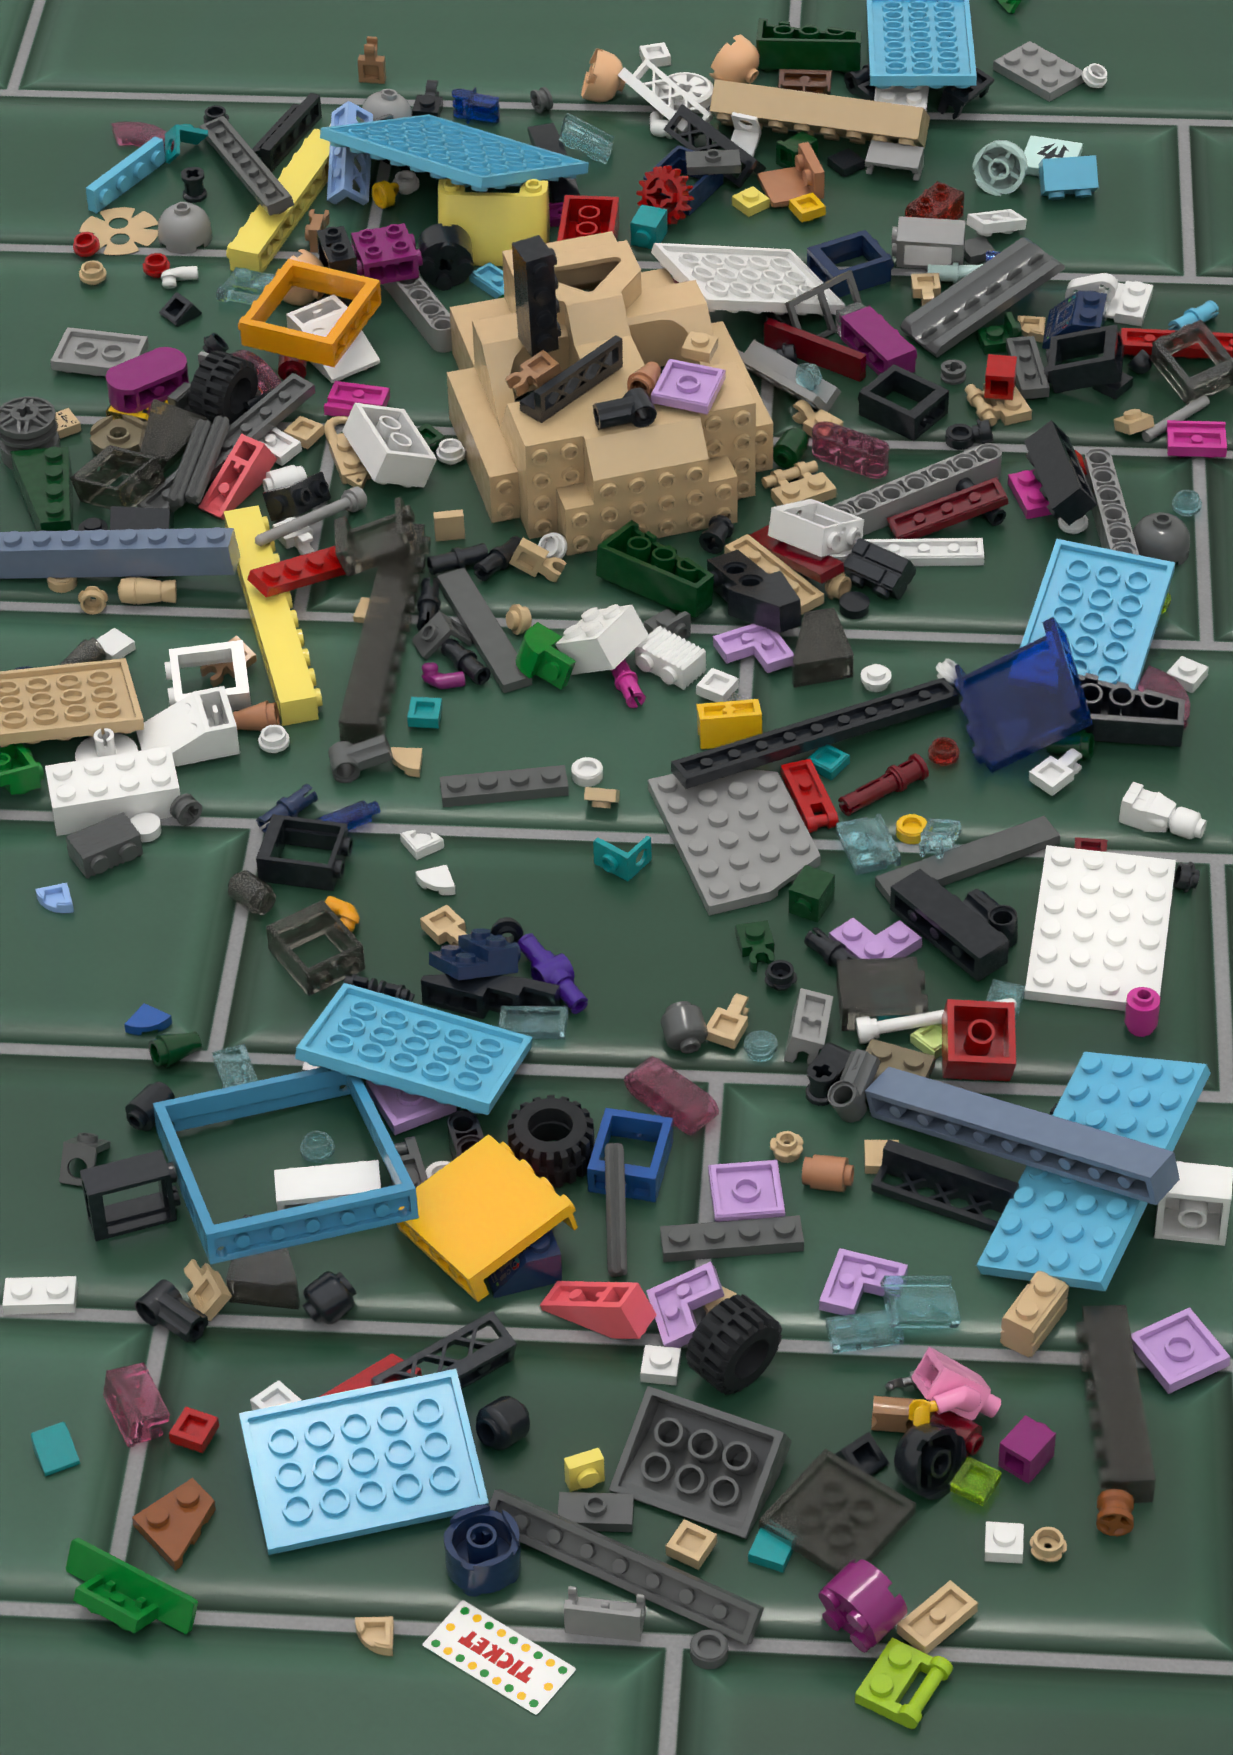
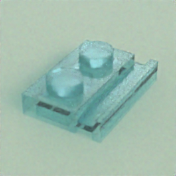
[559,113,614,164]
[836,814,901,875]
[880,1276,961,1328]

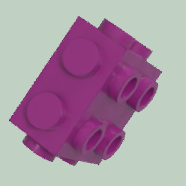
[351,223,423,285]

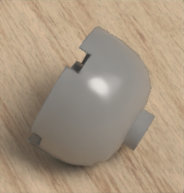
[360,89,412,123]
[158,202,212,254]

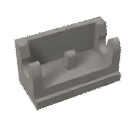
[865,140,924,181]
[784,988,833,1065]
[564,1586,646,1642]

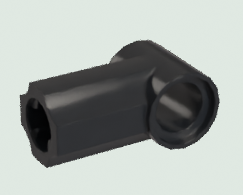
[593,388,657,430]
[962,888,1018,948]
[135,1279,208,1343]

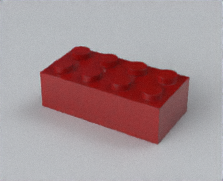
[557,195,620,241]

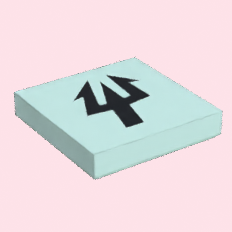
[1024,136,1083,176]

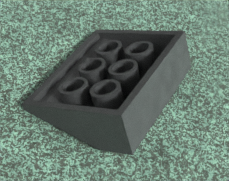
[609,1386,792,1539]

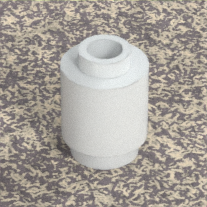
[263,465,307,492]

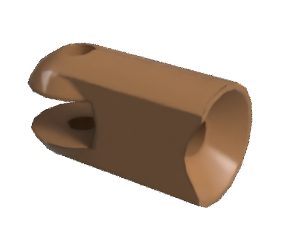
[871,1396,936,1433]

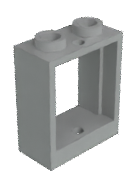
[891,216,965,269]

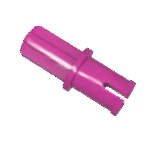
[610,659,646,708]

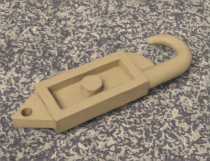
[324,416,371,489]

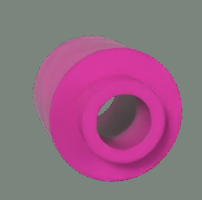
[1124,987,1160,1037]

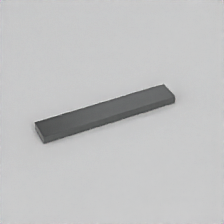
[437,568,532,693]
[875,816,1060,904]

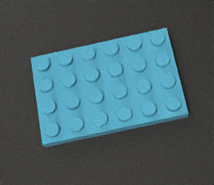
[1009,539,1175,696]
[295,983,533,1115]
[239,1369,489,1555]

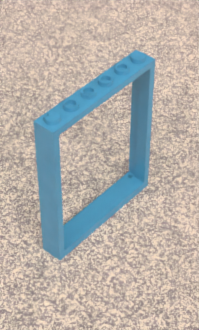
[153,1067,419,1264]

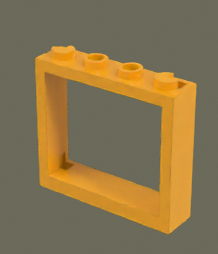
[238,259,382,367]

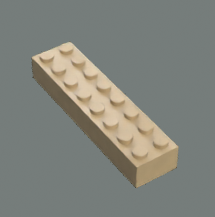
[710,79,930,149]

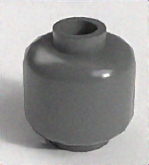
[660,1001,708,1054]

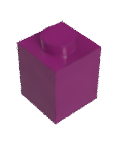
[998,1415,1056,1484]

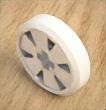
[658,72,713,111]

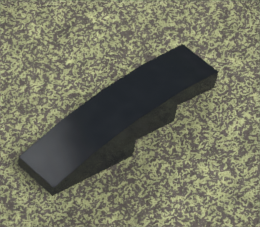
[527,123,580,203]
[421,974,560,1019]

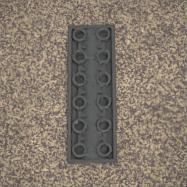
[900,237,1065,358]

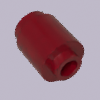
[278,354,307,380]
[930,1411,984,1457]

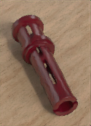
[838,753,929,816]

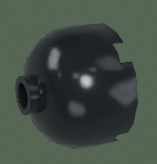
[894,1422,967,1500]

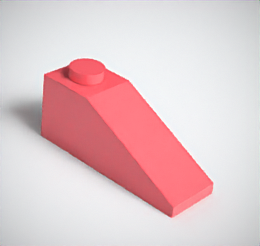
[198,434,277,520]
[540,1281,657,1339]

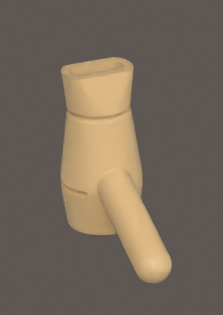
[118,577,177,605]

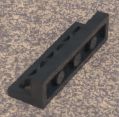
[252,93,322,172]
[663,104,767,188]
[520,335,623,423]
[871,1139,1019,1233]
[371,1311,517,1389]

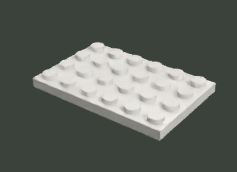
[651,243,845,316]
[1024,845,1176,1011]

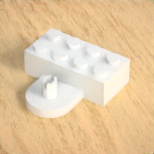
[45,728,180,836]

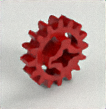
[636,166,694,225]

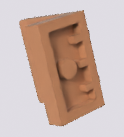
[758,142,825,207]

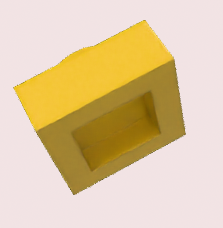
[789,192,826,223]

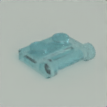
[216,267,275,305]

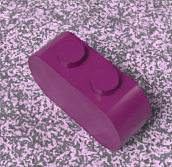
[106,347,189,413]

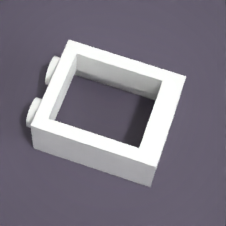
[768,499,864,557]
[164,640,251,711]

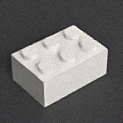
[342,403,437,488]

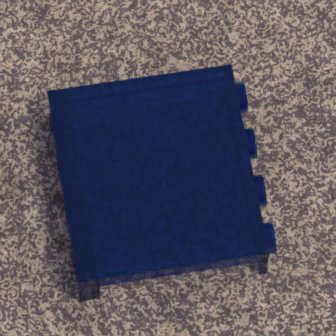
[954,617,1093,773]

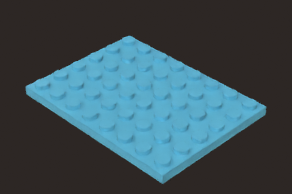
[320,114,589,192]

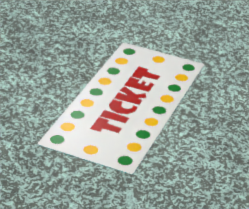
[422,1600,576,1715]

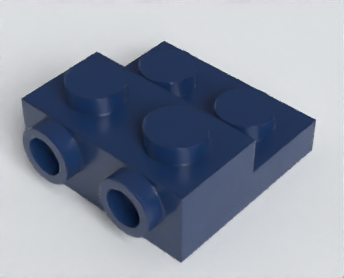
[429,928,521,980]

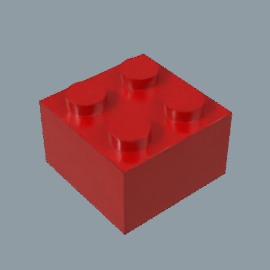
[942,999,1016,1081]

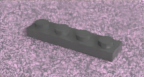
[440,765,569,807]
[660,1215,804,1262]

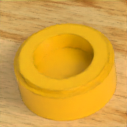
[896,814,928,844]

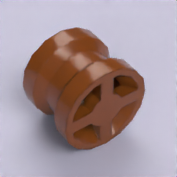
[1096,1489,1134,1536]

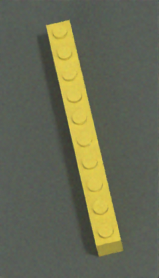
[224,505,323,726]

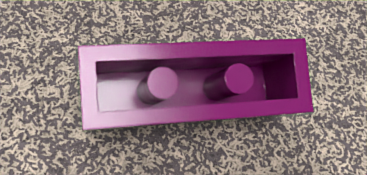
[841,306,917,375]

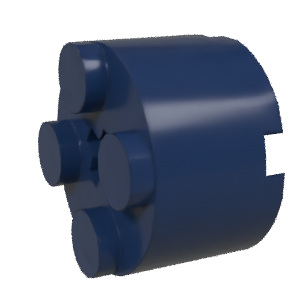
[444,1505,521,1597]

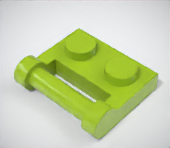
[855,1638,953,1729]

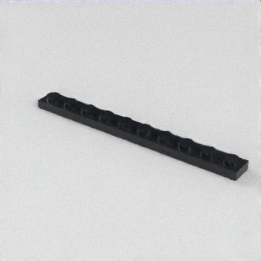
[671,678,960,789]

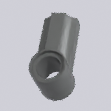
[328,734,393,783]
[827,1049,881,1123]

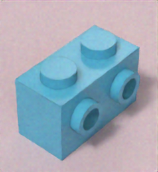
[1038,155,1099,200]

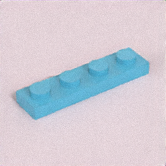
[86,136,165,213]

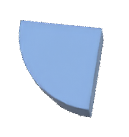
[35,883,74,913]

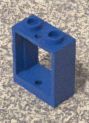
[587,1108,673,1202]

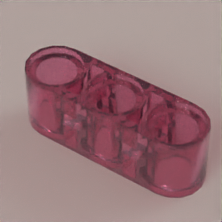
[812,421,890,479]
[624,1056,719,1135]

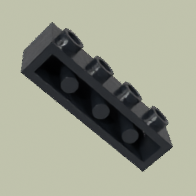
[512,235,561,357]
[1024,420,1097,526]
[890,869,1009,981]

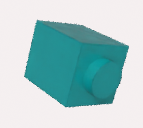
[630,205,667,249]

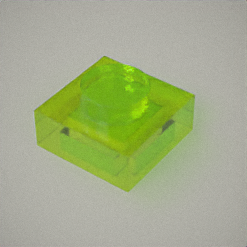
[950,1456,1001,1506]

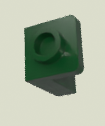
[977,312,1022,355]

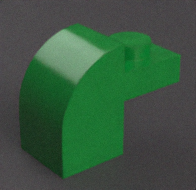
[516,622,576,690]

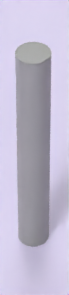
[1142,395,1210,442]

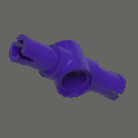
[518,933,588,1014]

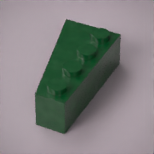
[756,18,861,73]
[10,446,74,531]
[596,520,714,618]

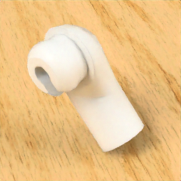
[650,111,677,139]
[160,266,199,289]

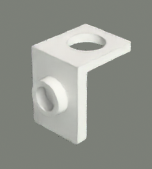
[731,112,762,157]

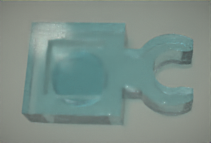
[919,818,962,859]

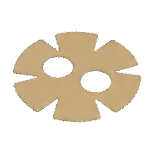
[79,207,158,255]

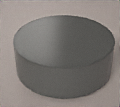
[690,1630,728,1669]

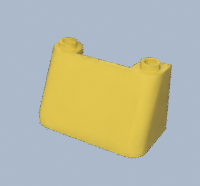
[438,178,550,266]

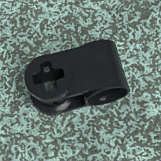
[806,1042,851,1106]

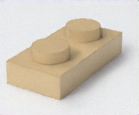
[897,1580,978,1654]

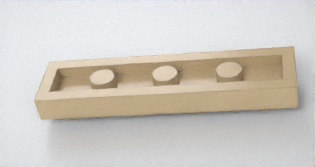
[724,534,824,615]

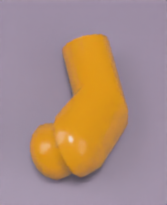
[323,896,360,933]

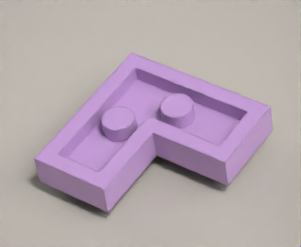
[713,624,795,673]
[829,918,922,978]
[819,1248,908,1318]
[646,1262,725,1348]

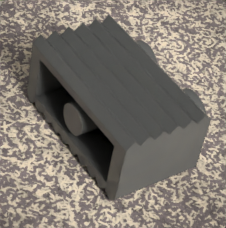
[65,812,143,879]

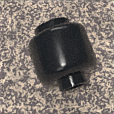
[302,1271,357,1324]
[476,1396,530,1450]

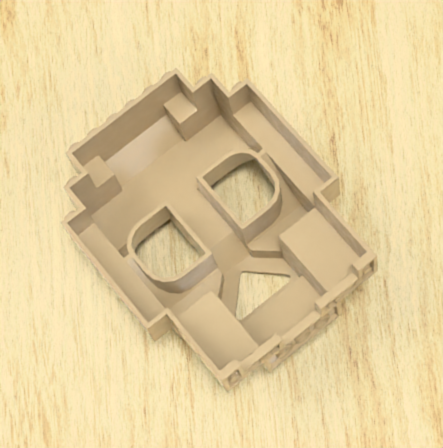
[447,231,773,556]

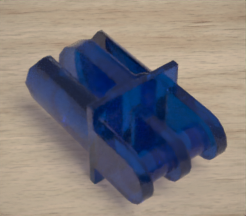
[452,87,500,124]

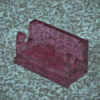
[103,1362,170,1448]

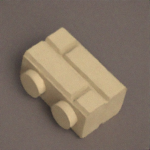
[1000,1271,1069,1358]

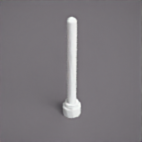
[855,998,1017,1044]

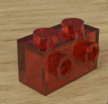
[905,181,964,220]

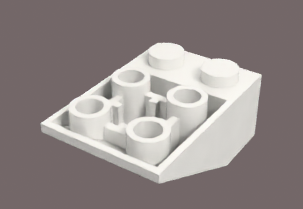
[286,294,380,383]
[136,686,240,767]

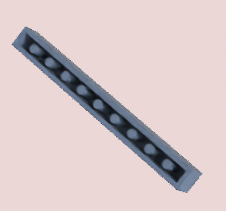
[0,527,240,579]
[865,1067,1180,1205]

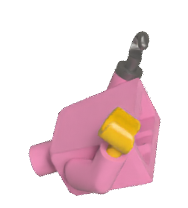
[885,1347,1001,1427]

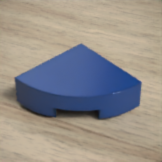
[124,1003,172,1035]

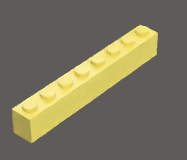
[226,129,330,276]

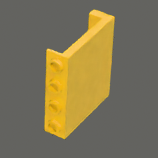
[396,1134,578,1302]

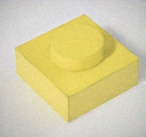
[732,186,770,217]
[564,1448,605,1492]

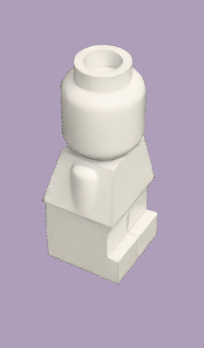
[1119,782,1207,839]

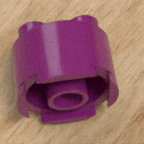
[818,1559,908,1653]

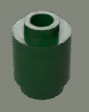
[773,427,809,469]

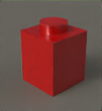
[984,354,1017,400]

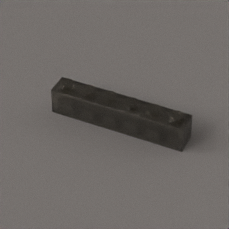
[1075,1305,1156,1503]

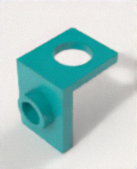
[165,124,208,164]
[593,836,652,881]

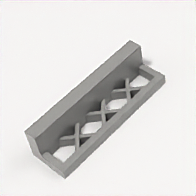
[737,340,841,412]

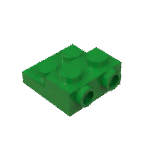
[0,743,44,795]

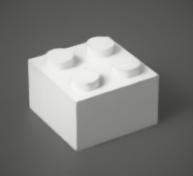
[555,604,649,675]
[1154,1161,1233,1246]

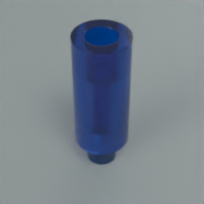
[316,800,380,831]

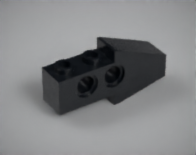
[707,550,801,633]

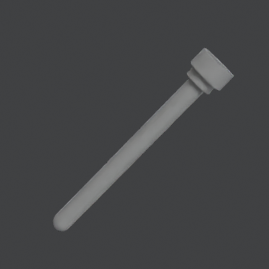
[255,486,367,546]

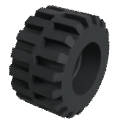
[189,350,258,425]
[507,1095,594,1187]
[686,1294,782,1395]

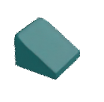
[31,1422,80,1477]

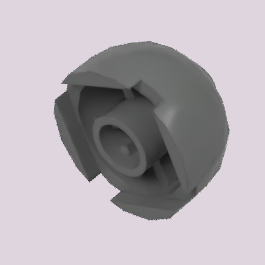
[1133,512,1190,566]

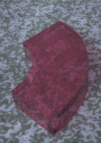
[111,122,174,151]
[231,349,281,393]
[1138,666,1190,728]

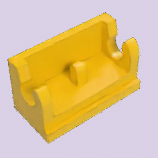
[696,699,763,749]

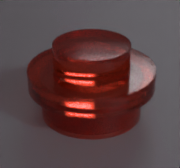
[928,737,960,766]

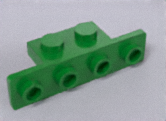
[66,1538,198,1634]

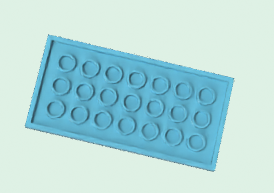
[866,0,977,89]
[976,1052,1211,1291]

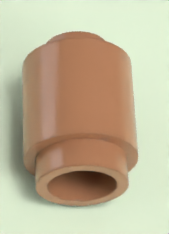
[802,1154,854,1192]

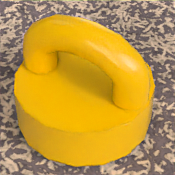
[372,180,399,209]

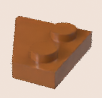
[132,1478,216,1571]

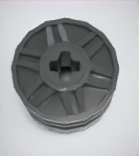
[0,396,61,470]

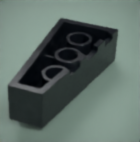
[1056,666,1185,747]

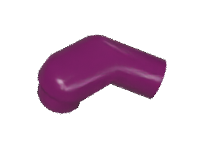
[421,662,465,690]

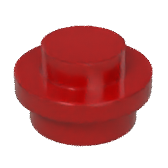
[73,232,100,257]
[143,253,171,278]

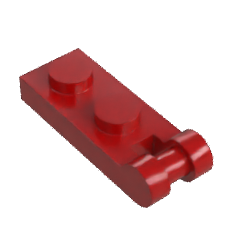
[780,758,839,833]

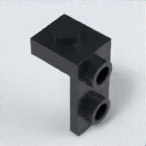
[262,472,331,521]

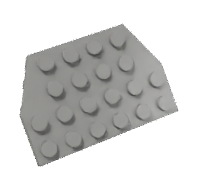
[648,769,821,916]

